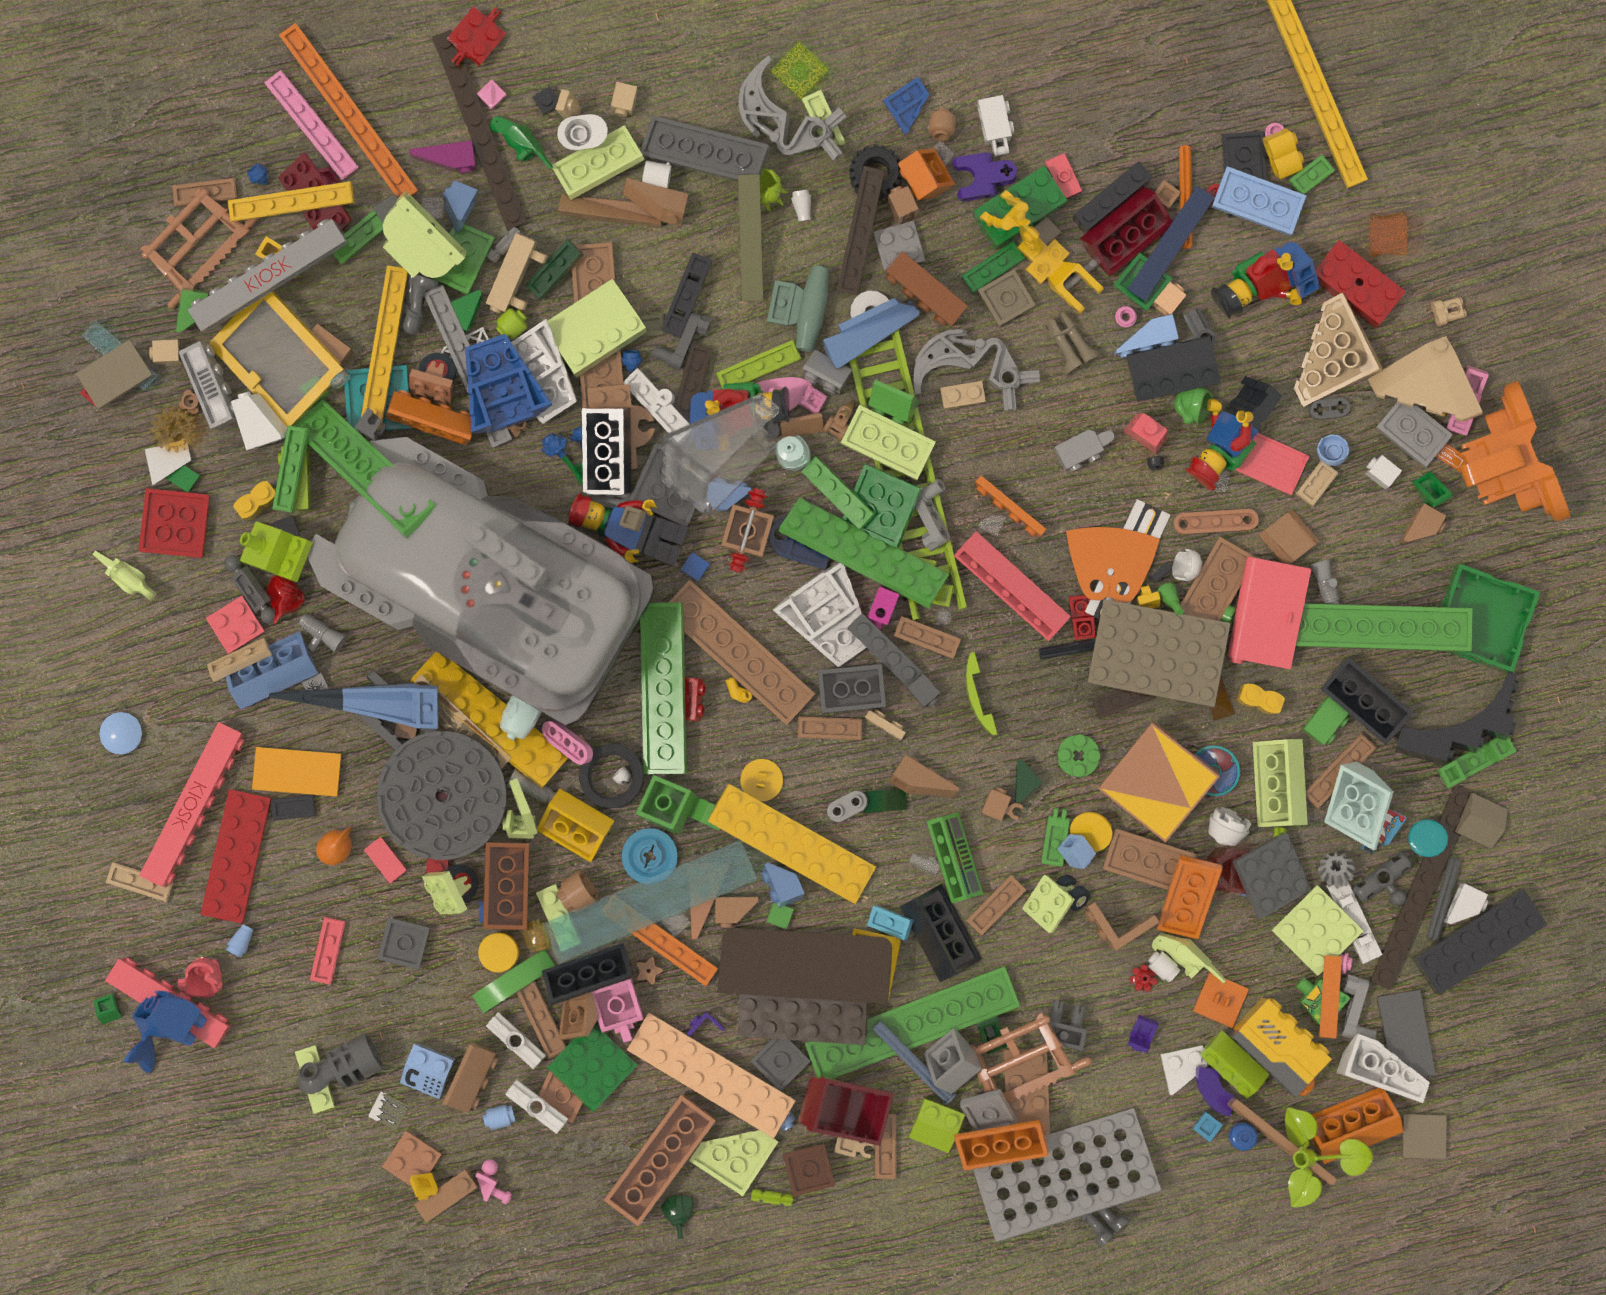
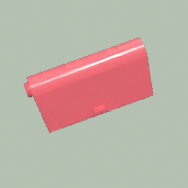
[1227,556,1311,669]

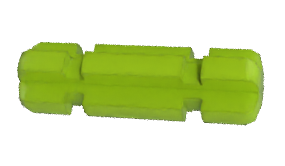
[751,1189,793,1206]

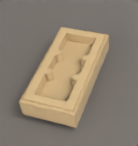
[1295,461,1338,507]

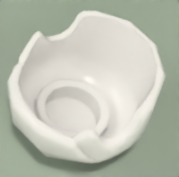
[1172,549,1202,581]

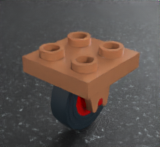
[409,353,456,407]

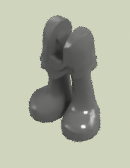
[399,274,439,335]
[1067,1185,1130,1248]

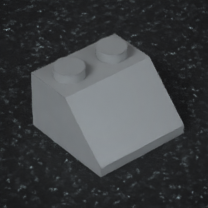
[923,1028,982,1094]

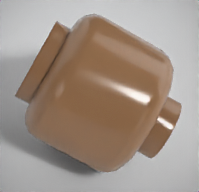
[928,108,956,141]

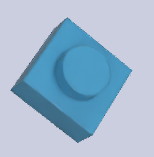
[1192,1112,1223,1142]

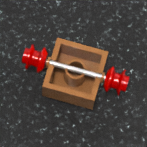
[721,488,774,573]

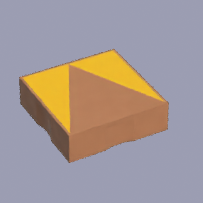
[1098,720,1220,843]

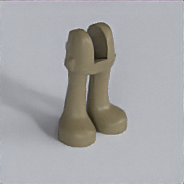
[1046,311,1101,376]

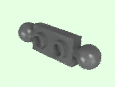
[224,555,276,624]

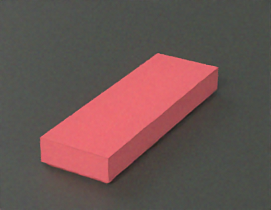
[310,917,346,985]

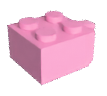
[590,978,644,1043]

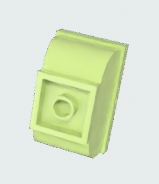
[383,191,467,278]

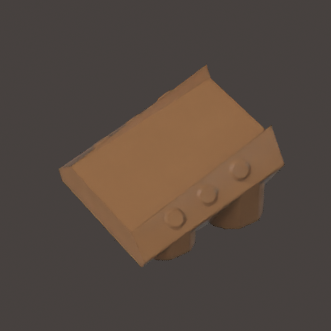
[1259,509,1320,565]

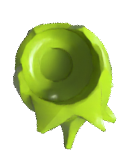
[760,168,788,211]

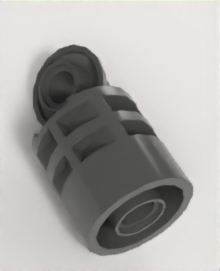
[297,1033,384,1094]

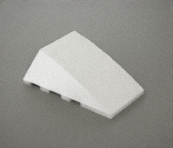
[511,319,577,423]
[773,563,867,667]

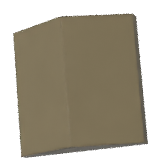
[1455,793,1508,849]

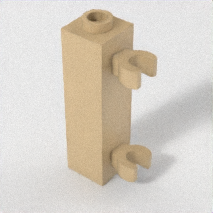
[486,233,548,314]

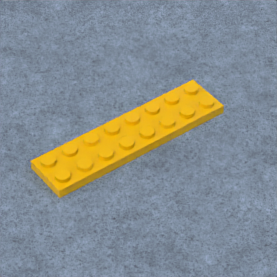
[410,652,568,789]
[707,784,876,904]

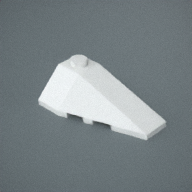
[1336,1034,1430,1103]

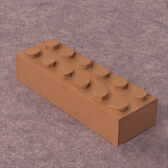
[604,1094,716,1226]

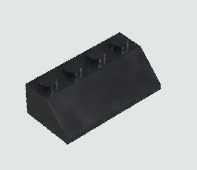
[1126,336,1220,402]
[582,407,631,495]
[1320,657,1414,745]
[900,884,982,982]
[542,943,634,1006]

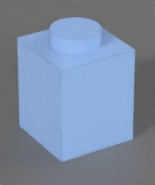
[1057,834,1096,869]

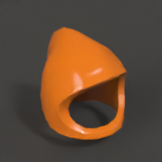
[316,826,353,865]

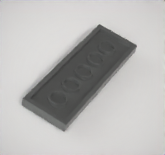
[640,116,770,182]

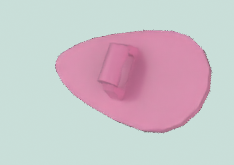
[752,377,812,425]

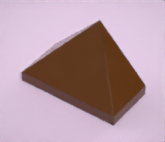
[1209,675,1234,721]

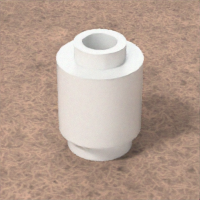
[1148,951,1180,982]

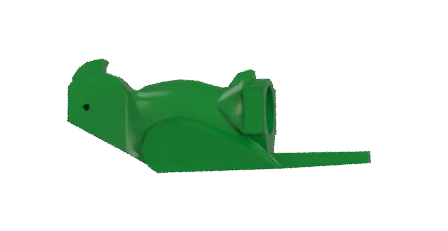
[490,115,553,170]

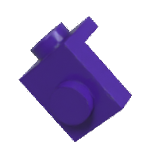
[1128,1015,1159,1053]

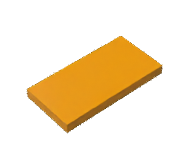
[252,747,342,797]

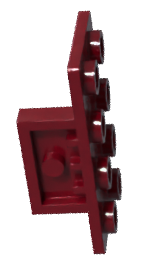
[278,153,352,231]

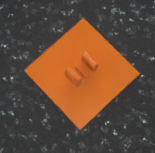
[1193,972,1249,1028]

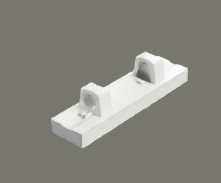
[1325,880,1382,964]

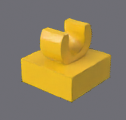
[1137,585,1160,609]
[410,1173,438,1201]

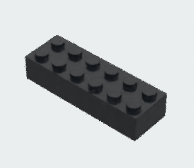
[1411,888,1547,994]

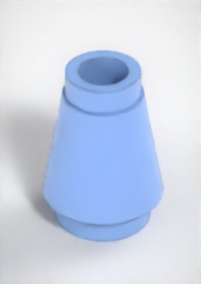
[226,924,253,958]

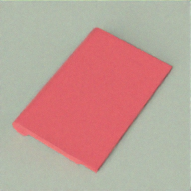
[1235,433,1309,495]

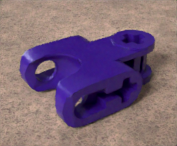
[952,153,1017,202]

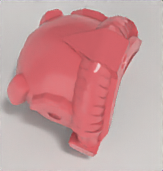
[178,957,223,998]

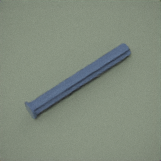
[873,1021,956,1106]

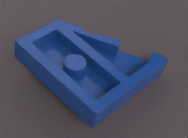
[882,77,929,135]

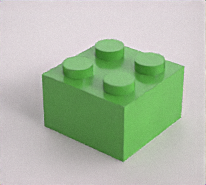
[636,775,697,835]

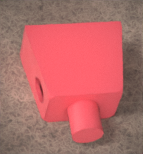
[1123,413,1168,454]

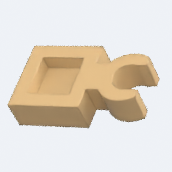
[834,1137,874,1158]

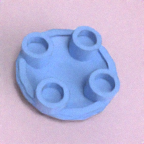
[99,712,142,755]

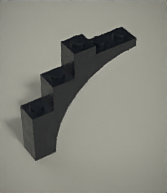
[1395,671,1519,766]

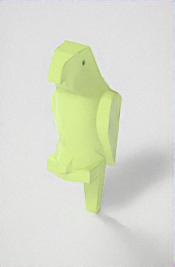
[93,551,157,601]
[1152,932,1226,983]

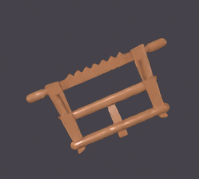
[140,187,260,309]
[970,1012,1092,1102]

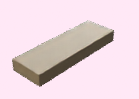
[207,638,272,682]
[106,862,174,902]

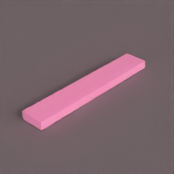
[265,70,359,181]

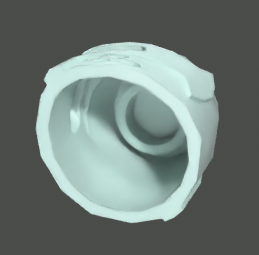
[775,435,811,471]
[500,695,541,740]

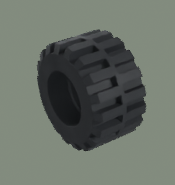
[849,144,902,202]

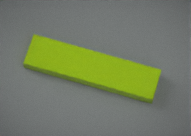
[716,340,802,389]

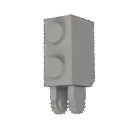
[1053,430,1115,472]

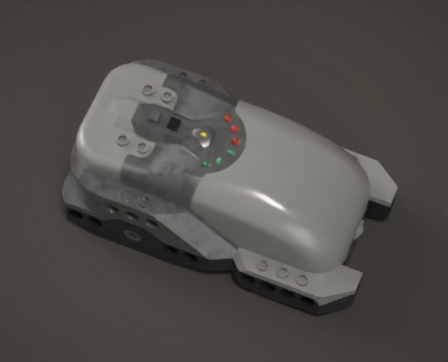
[307,437,654,726]

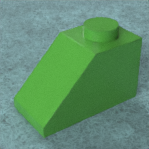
[176,288,208,332]
[689,797,721,831]

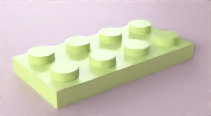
[552,125,645,200]
[841,405,936,481]

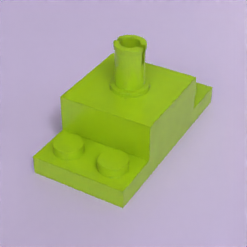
[240,521,313,582]

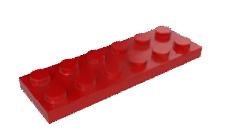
[200,789,272,924]

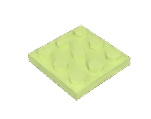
[1272,885,1363,976]

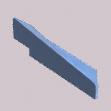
[823,298,920,369]

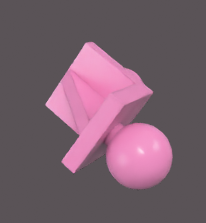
[475,1159,512,1204]

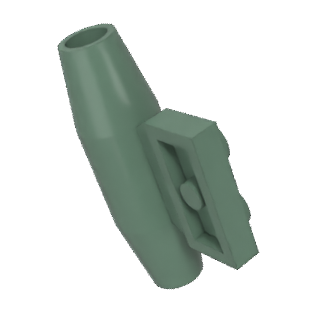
[767,266,829,352]

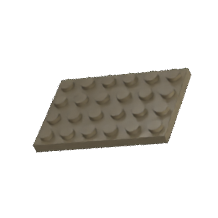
[1088,599,1230,708]

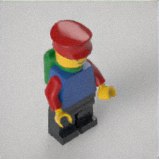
[1185,376,1282,491]
[568,493,688,567]

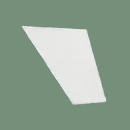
[145,441,191,485]

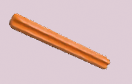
[1179,145,1193,249]

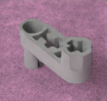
[916,479,950,551]
[1341,974,1377,1040]

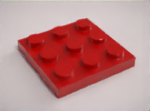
[138,488,211,559]

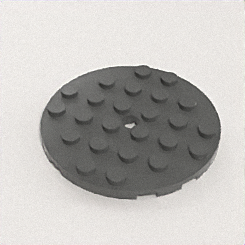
[377,731,507,860]

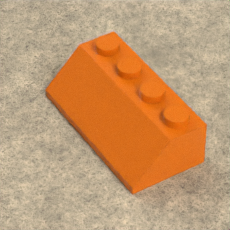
[385,390,472,446]
[1312,1088,1404,1164]
[954,1120,1049,1170]

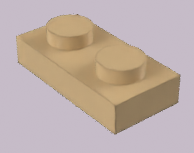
[555,89,581,120]
[940,381,986,410]
[865,709,906,741]

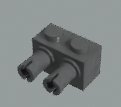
[1038,999,1087,1051]

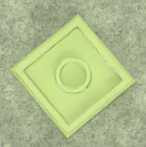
[510,778,537,836]

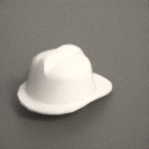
[557,114,608,150]

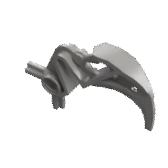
[739,55,847,161]
[914,329,1040,411]

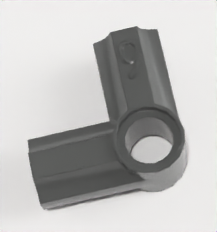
[1182,307,1216,346]

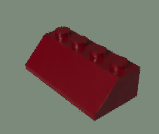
[1079,186,1172,277]

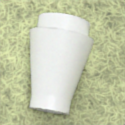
[791,190,811,221]

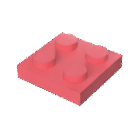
[206,596,265,654]

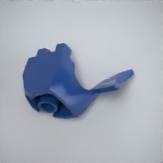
[123,990,207,1073]

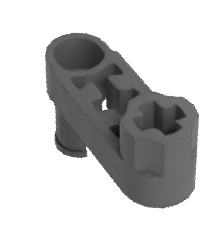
[651,311,712,370]

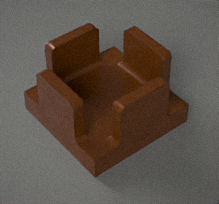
[783,1143,835,1197]

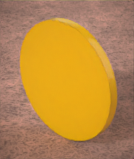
[740,759,783,802]
[1070,812,1113,852]

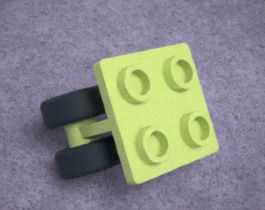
[1023,875,1090,933]

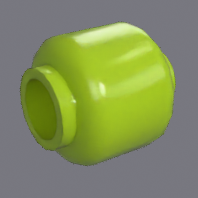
[496,308,527,340]

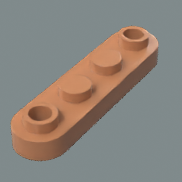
[1173,509,1259,535]

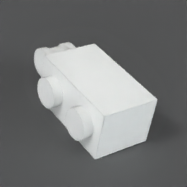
[977,95,1014,157]

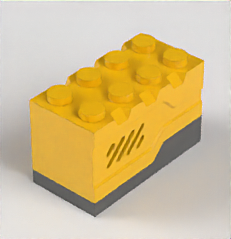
[1227,997,1332,1097]

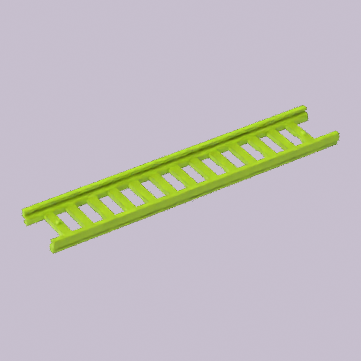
[849,330,967,620]

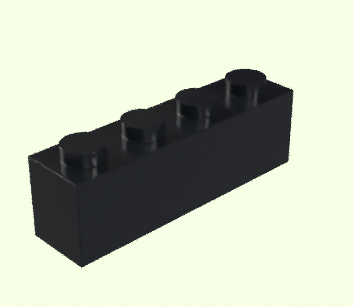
[1072,161,1152,234]

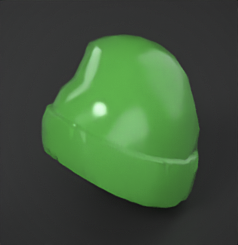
[1174,387,1213,425]

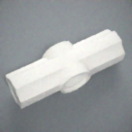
[486,1012,546,1069]
[505,1080,568,1134]

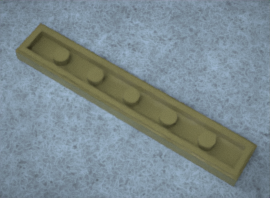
[738,173,763,301]

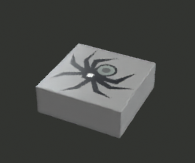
[302,672,330,690]

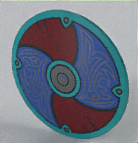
[1196,745,1240,796]

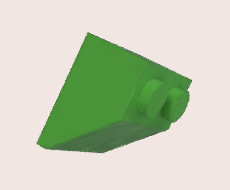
[869,380,920,425]

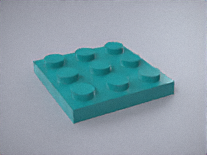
[343,365,412,432]

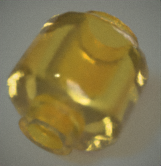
[522,919,553,953]

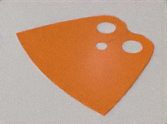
[1066,527,1160,603]

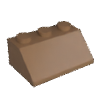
[443,1042,498,1113]

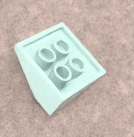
[1324,761,1393,850]

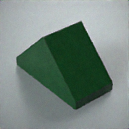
[1015,759,1042,803]
[864,789,907,813]
[976,1016,1007,1054]

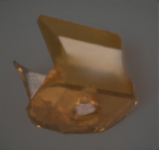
[1368,211,1408,258]

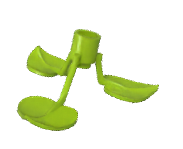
[1285,1107,1373,1207]

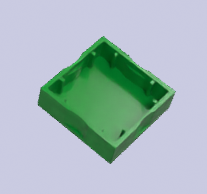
[1441,564,1540,673]

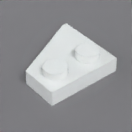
[1160,1045,1207,1095]

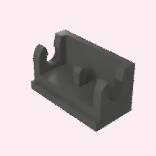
[355,408,386,441]

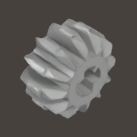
[1318,851,1355,889]

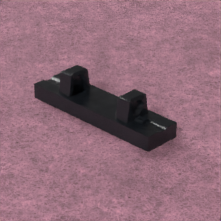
[661,252,713,339]

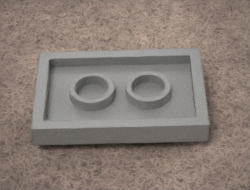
[1376,402,1453,468]

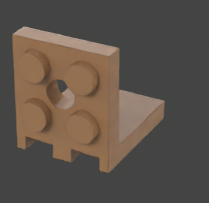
[1083,902,1159,950]

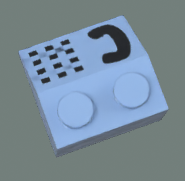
[400,1043,456,1099]

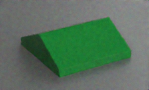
[1113,252,1173,311]

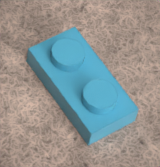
[867,905,913,940]

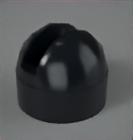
[1146,456,1164,472]

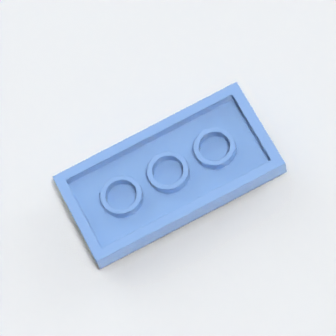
[1212,166,1306,236]

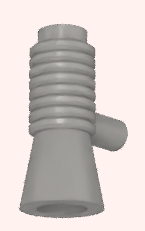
[1309,559,1340,605]
[299,614,347,653]
[506,768,556,804]

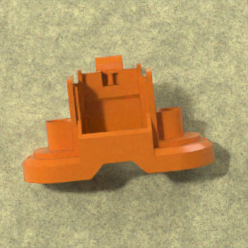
[1459,380,1571,522]

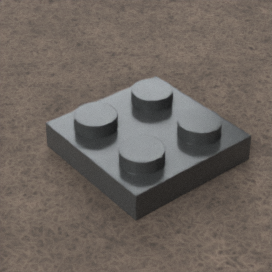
[378,917,430,969]
[750,1039,811,1091]

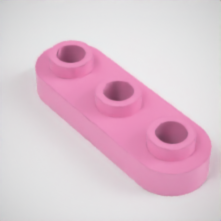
[542,720,593,765]

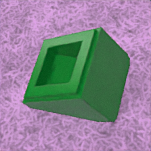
[93,993,122,1024]

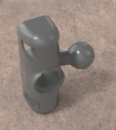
[1352,852,1412,906]

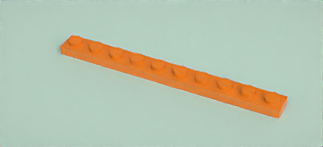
[279,23,419,197]

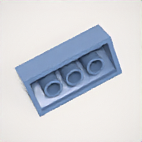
[226,631,318,710]

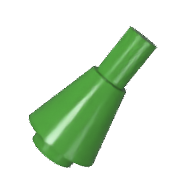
[1157,583,1184,616]

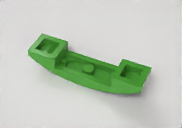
[1437,736,1517,789]
[472,949,555,1013]

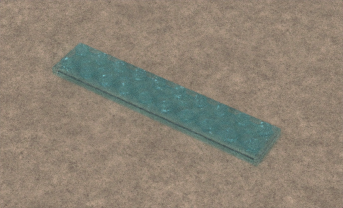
[543,840,757,963]

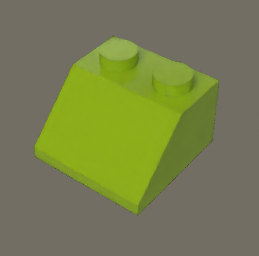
[908,1097,965,1153]

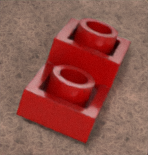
[1068,594,1096,640]

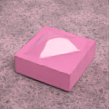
[477,80,507,110]
[798,385,828,414]

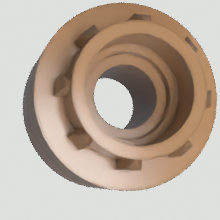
[557,870,599,913]

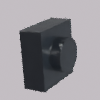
[532,86,558,116]

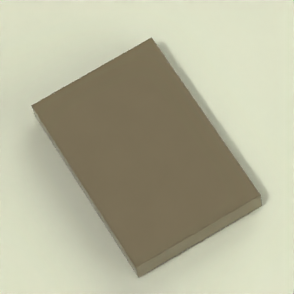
[75,339,153,410]

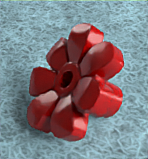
[1129,964,1157,992]

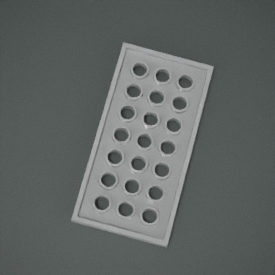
[973,1108,1161,1243]

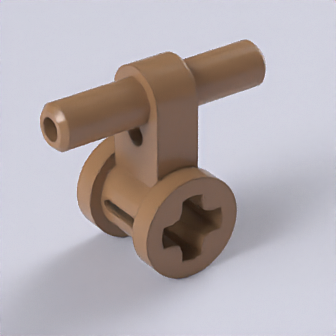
[823,401,855,442]

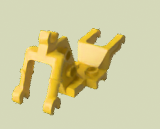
[980,190,1104,314]

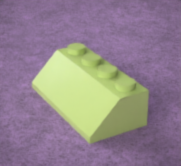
[1253,739,1308,827]

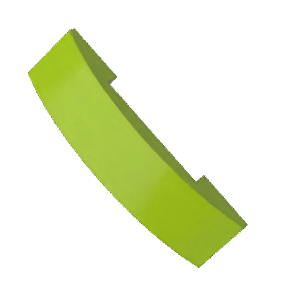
[965,652,997,736]

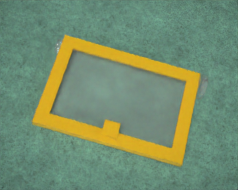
[209,291,350,427]

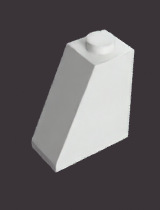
[231,391,287,450]

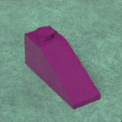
[409,140,477,175]

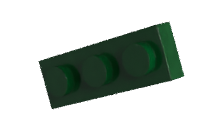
[526,239,584,301]

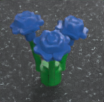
[541,426,583,484]

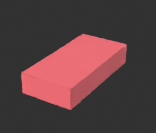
[364,837,407,883]

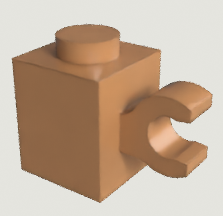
[981,787,1023,821]

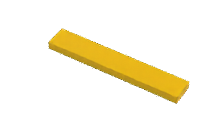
[228,182,355,222]

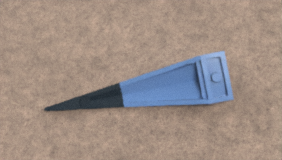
[269,683,439,729]

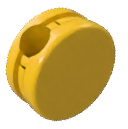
[478,932,519,972]

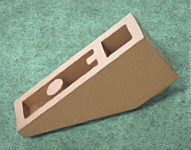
[623,178,688,226]
[414,1167,479,1223]

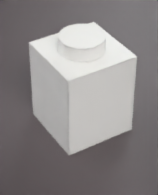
[1366,455,1402,490]

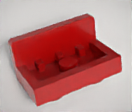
[685,677,706,721]

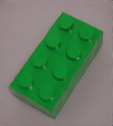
[972,166,1067,251]

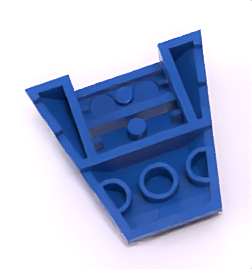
[465,334,552,433]

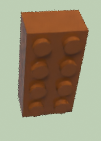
[883,251,968,326]
[483,842,529,930]

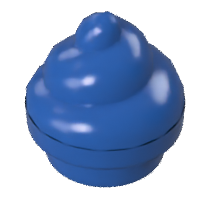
[247,163,268,185]
[621,350,642,373]

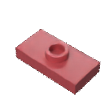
[1045,153,1082,199]

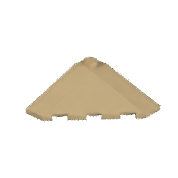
[1294,293,1383,407]
[1368,336,1483,422]

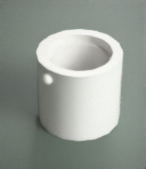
[642,161,672,188]

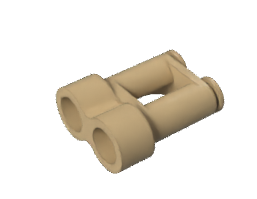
[1431,297,1466,326]

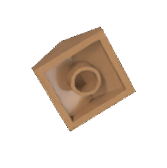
[559,993,599,1040]

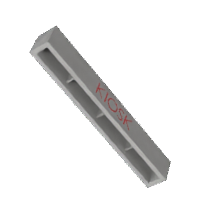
[187,219,349,333]

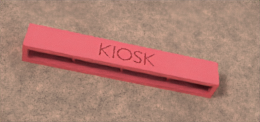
[139,722,245,888]

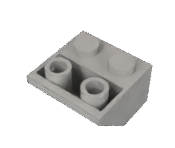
[803,350,852,395]

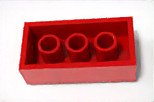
[1315,240,1406,329]

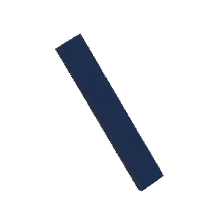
[1127,186,1215,302]

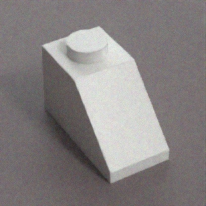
[1444,883,1488,924]

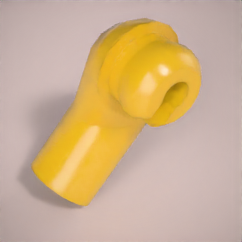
[725,677,752,703]

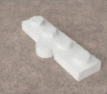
[623,368,692,443]

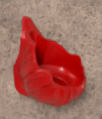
[266,575,305,624]

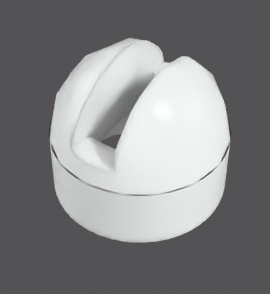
[612,766,631,785]

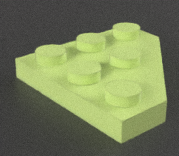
[689,1130,778,1196]

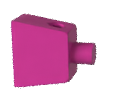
[868,584,899,630]

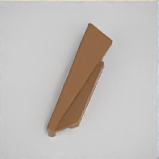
[558,194,662,227]

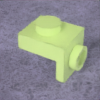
[503,810,536,838]

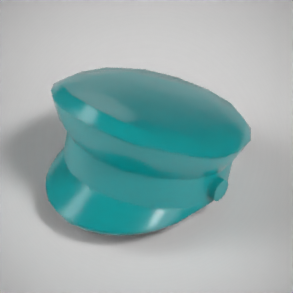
[1408,819,1448,857]

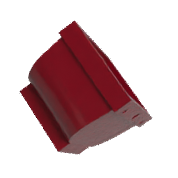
[798,1076,894,1146]

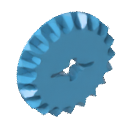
[622,828,677,884]

